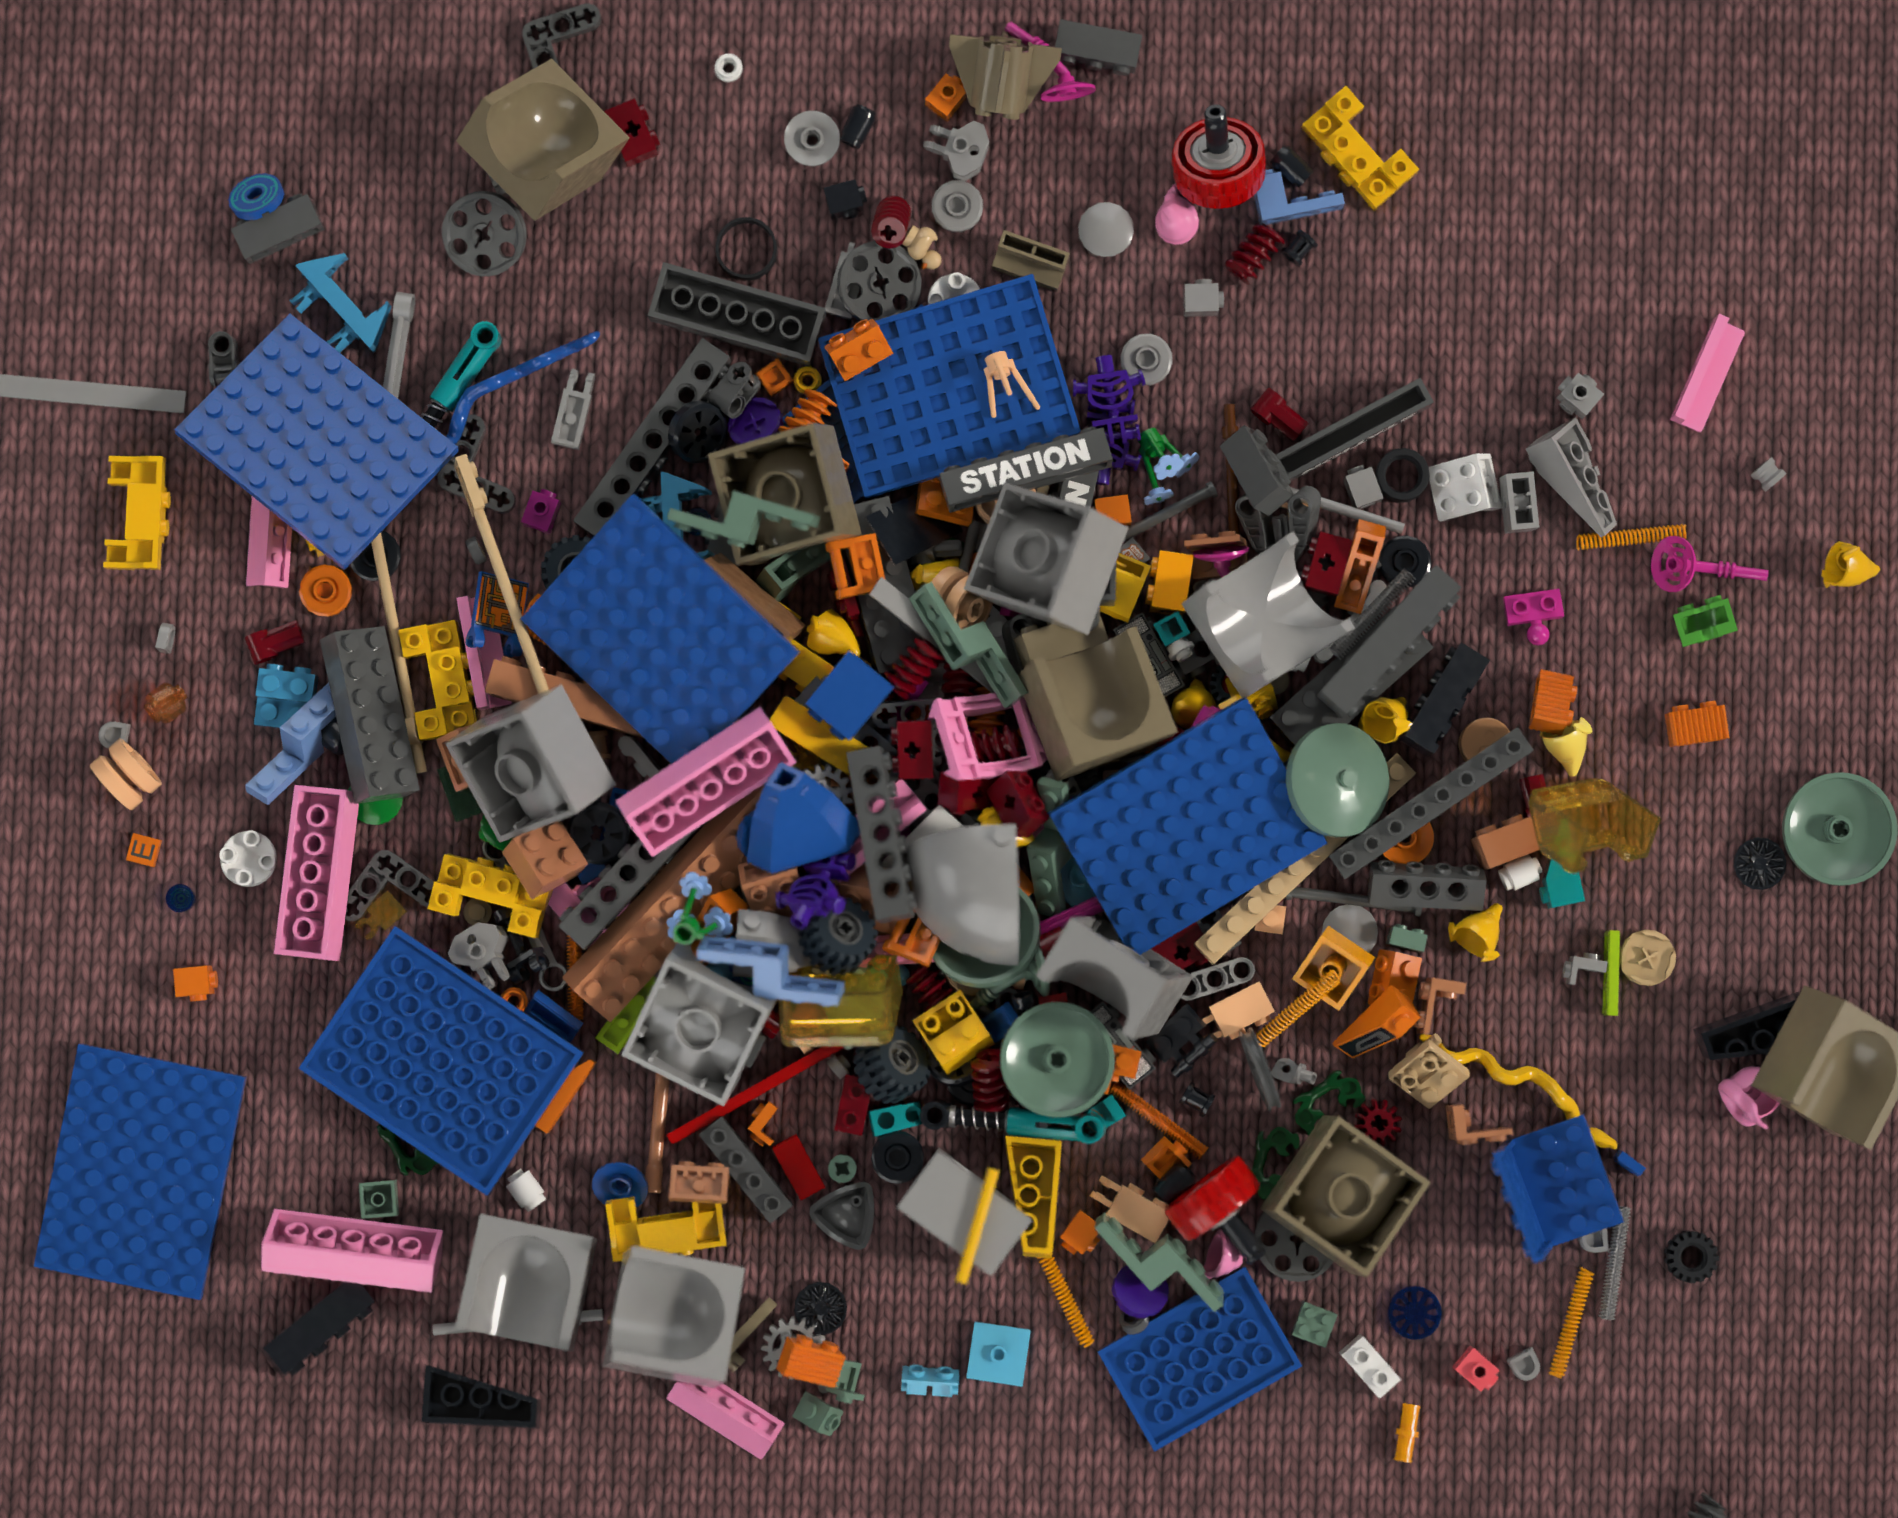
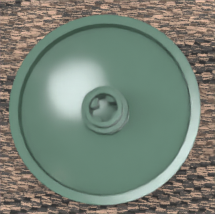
[1286,723,1389,837]
[1782,772,1898,886]
[933,887,1041,988]
[1000,1002,1115,1117]

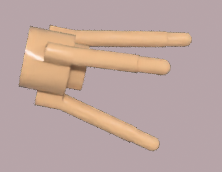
[983,351,1040,418]

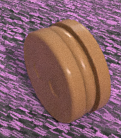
[1458,717,1510,762]

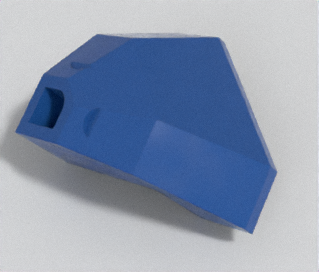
[747,762,860,874]

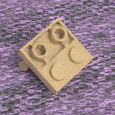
[1388,1033,1470,1109]

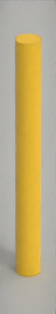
[955,1168,999,1284]

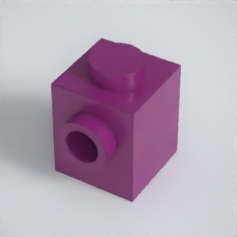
[521,489,562,535]

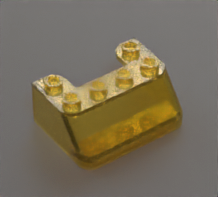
[1528,778,1661,873]
[779,955,903,1047]

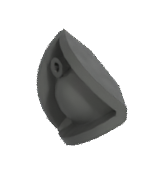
[809,1182,874,1250]

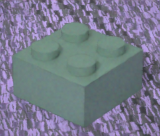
[1386,924,1428,953]
[359,1180,399,1219]
[1291,1301,1338,1348]

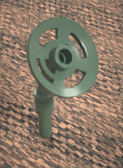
[969,947,1049,1011]

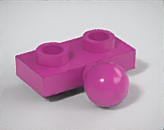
[1503,589,1564,646]

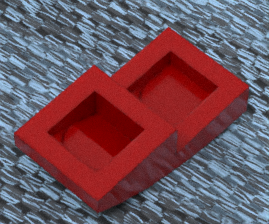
[772,1134,825,1201]

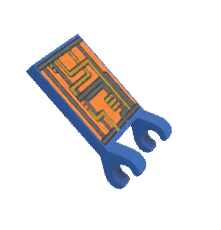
[465,571,529,657]

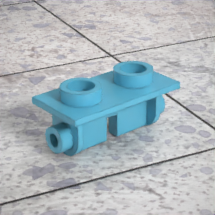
[901,1364,959,1397]

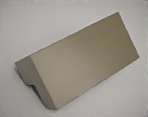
[992,230,1070,292]

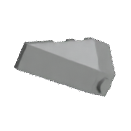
[1526,417,1617,537]
[733,909,819,978]

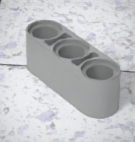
[1180,957,1255,1000]

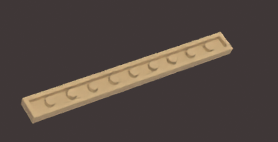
[1193,753,1416,965]

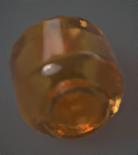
[144,682,188,724]

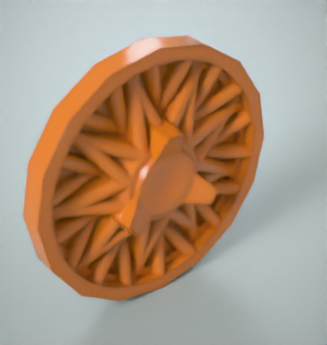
[299,565,352,617]

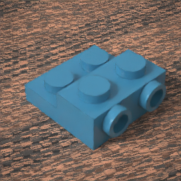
[254,663,319,728]

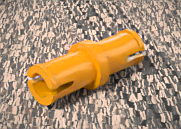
[1394,1403,1421,1463]

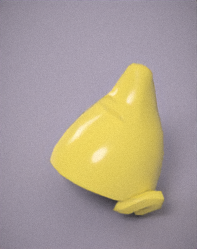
[1539,717,1592,777]

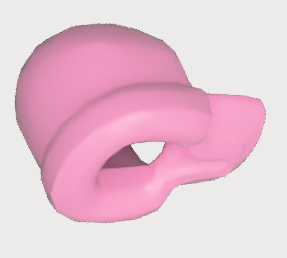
[1718,1066,1780,1129]

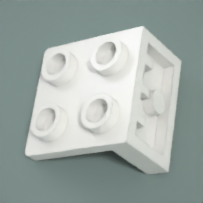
[1429,453,1502,521]

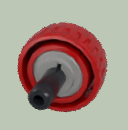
[1172,105,1266,209]
[1165,1156,1265,1264]

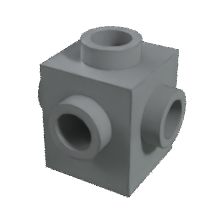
[1557,373,1604,419]

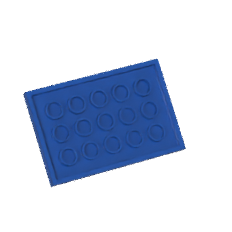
[1097,1266,1302,1452]

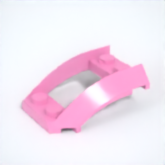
[928,693,1047,780]

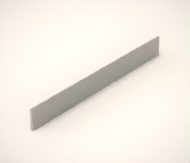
[0,374,187,413]
[869,577,1014,710]

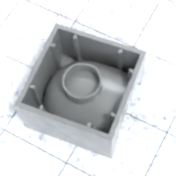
[964,483,1128,635]
[445,684,616,843]
[1036,916,1193,1039]
[897,1147,1032,1276]
[455,1214,598,1351]
[602,1246,745,1388]

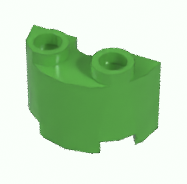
[1673,595,1738,647]

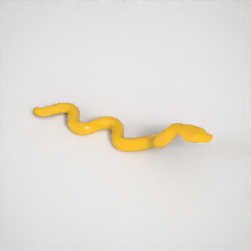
[1419,1034,1617,1150]

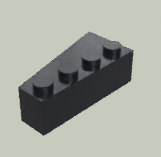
[1399,642,1490,757]
[1693,992,1800,1060]
[262,1281,375,1378]
[421,1364,541,1429]

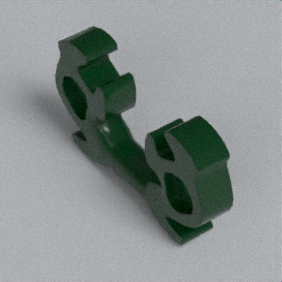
[1293,1070,1366,1135]
[377,1125,439,1176]
[1251,1127,1300,1201]

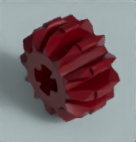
[1354,1099,1402,1147]

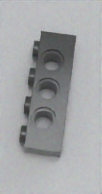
[1367,860,1487,911]
[699,1116,794,1224]

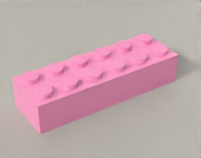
[616,707,797,857]
[274,785,359,961]
[261,1209,443,1292]

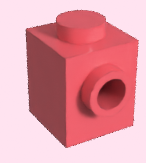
[1452,1346,1500,1392]

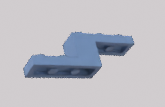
[1254,169,1345,225]
[245,682,336,805]
[697,936,844,1006]

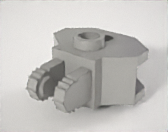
[923,121,989,181]
[448,922,510,990]

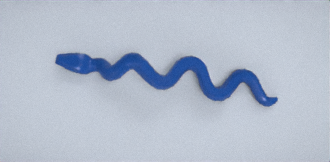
[446,331,600,444]

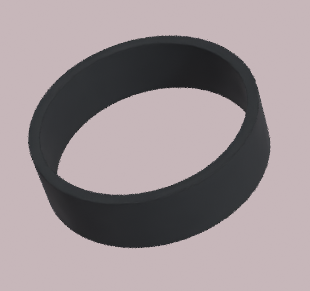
[715,217,778,281]

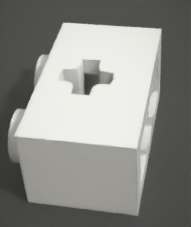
[1339,1334,1401,1399]

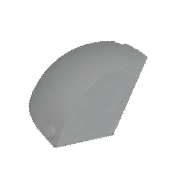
[904,824,1019,965]

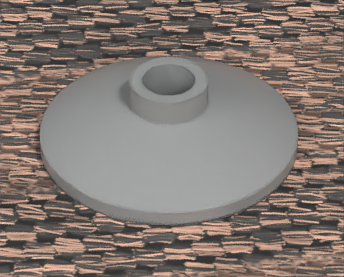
[784,111,840,166]

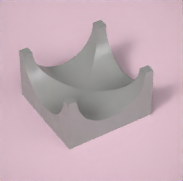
[1182,532,1355,698]
[622,942,778,1106]

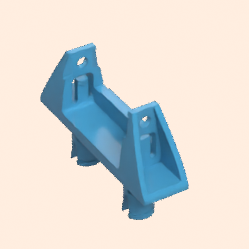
[289,253,392,353]
[640,472,715,560]

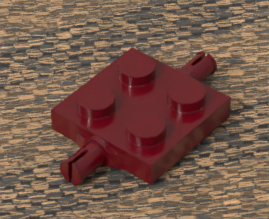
[827,554,864,638]

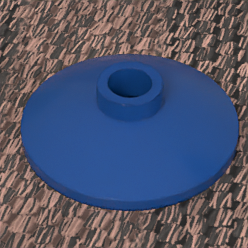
[592,1162,648,1207]

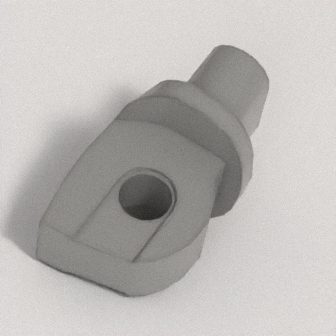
[1271,1058,1317,1084]

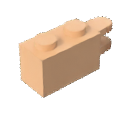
[1202,981,1275,1040]
[1090,1175,1169,1243]

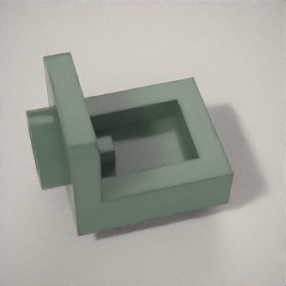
[826,1359,865,1404]
[792,1391,843,1436]

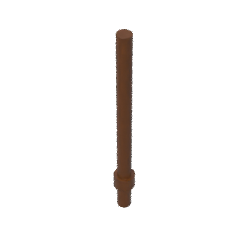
[1222,404,1240,535]

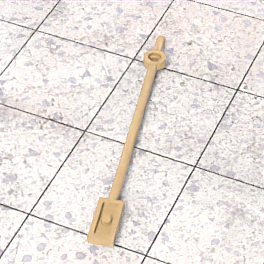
[454,454,549,694]
[371,532,427,774]

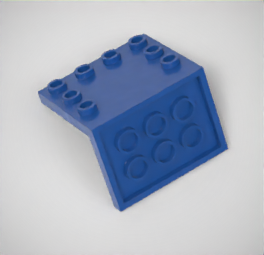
[1491,1114,1624,1263]

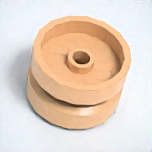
[932,566,993,629]
[90,738,162,810]

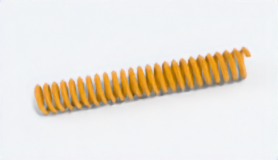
[1576,524,1687,551]
[1256,970,1340,1047]
[1037,1253,1095,1348]
[1548,1267,1595,1379]

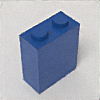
[805,651,895,741]

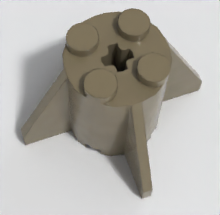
[949,32,1062,120]

